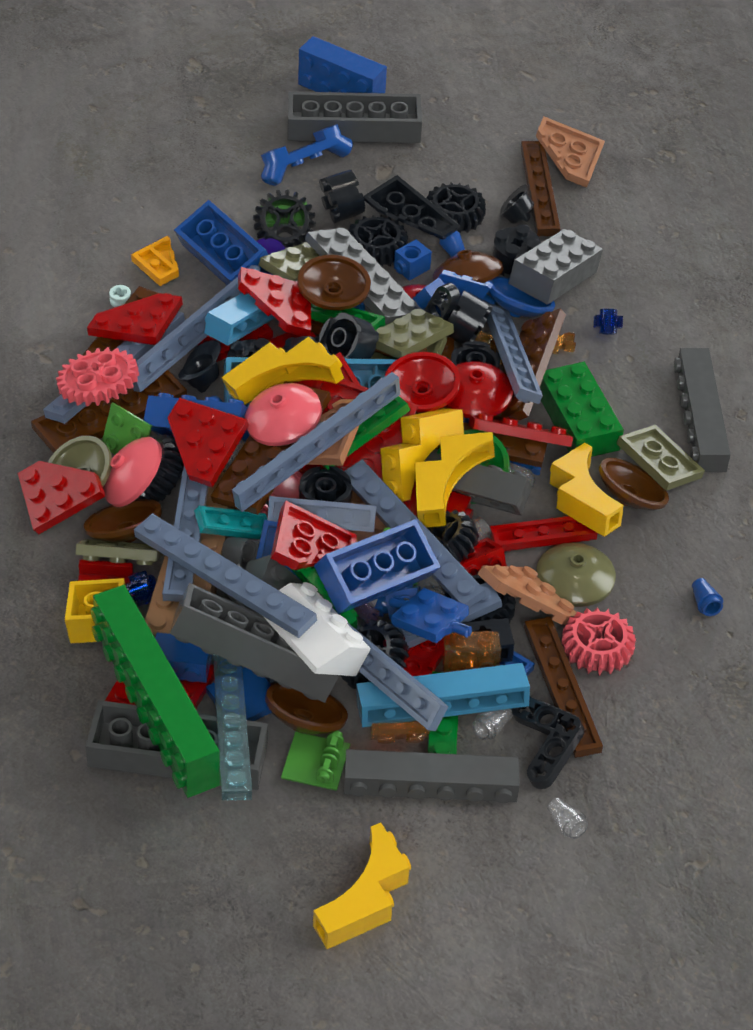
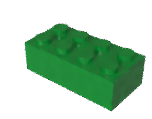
[540,361,624,457]

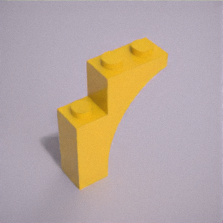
[221,337,344,405]
[380,408,464,502]
[415,432,495,527]
[550,443,624,537]
[313,822,411,949]

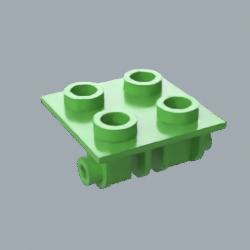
[102,402,152,455]
[281,731,351,791]

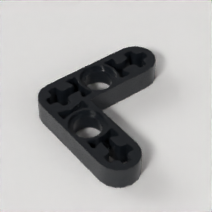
[510,697,584,789]

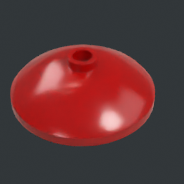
[385,352,460,413]
[445,361,513,418]

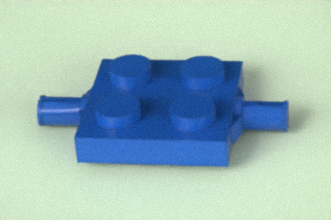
[389,588,472,644]

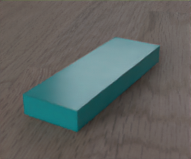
[194,505,267,540]

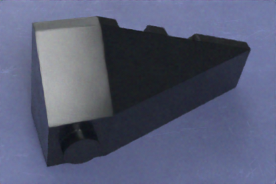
[363,175,460,240]

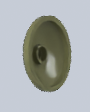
[48,436,112,487]
[536,543,616,607]

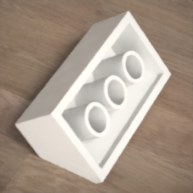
[263,582,371,676]

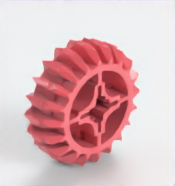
[561,607,636,676]

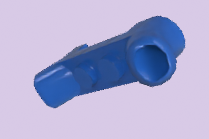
[261,124,353,186]

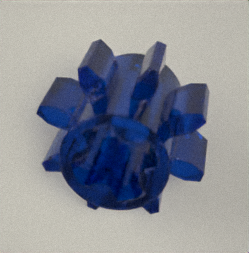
[593,309,623,335]
[126,571,157,606]

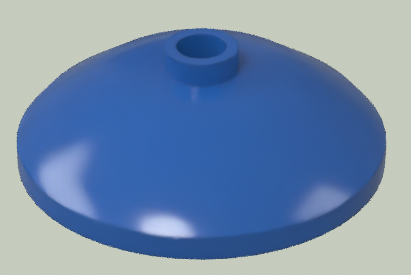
[488,277,555,318]

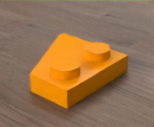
[131,236,179,286]

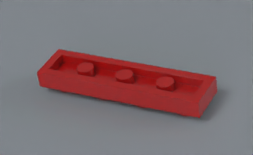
[468,413,573,447]
[489,516,598,551]

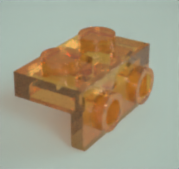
[443,631,501,673]
[370,721,430,744]

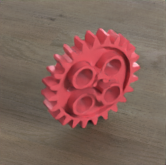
[56,347,139,406]

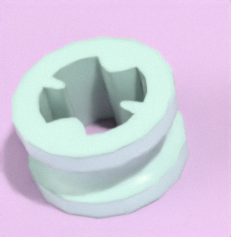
[109,285,131,307]

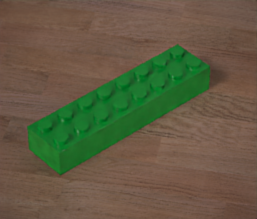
[90,585,220,798]

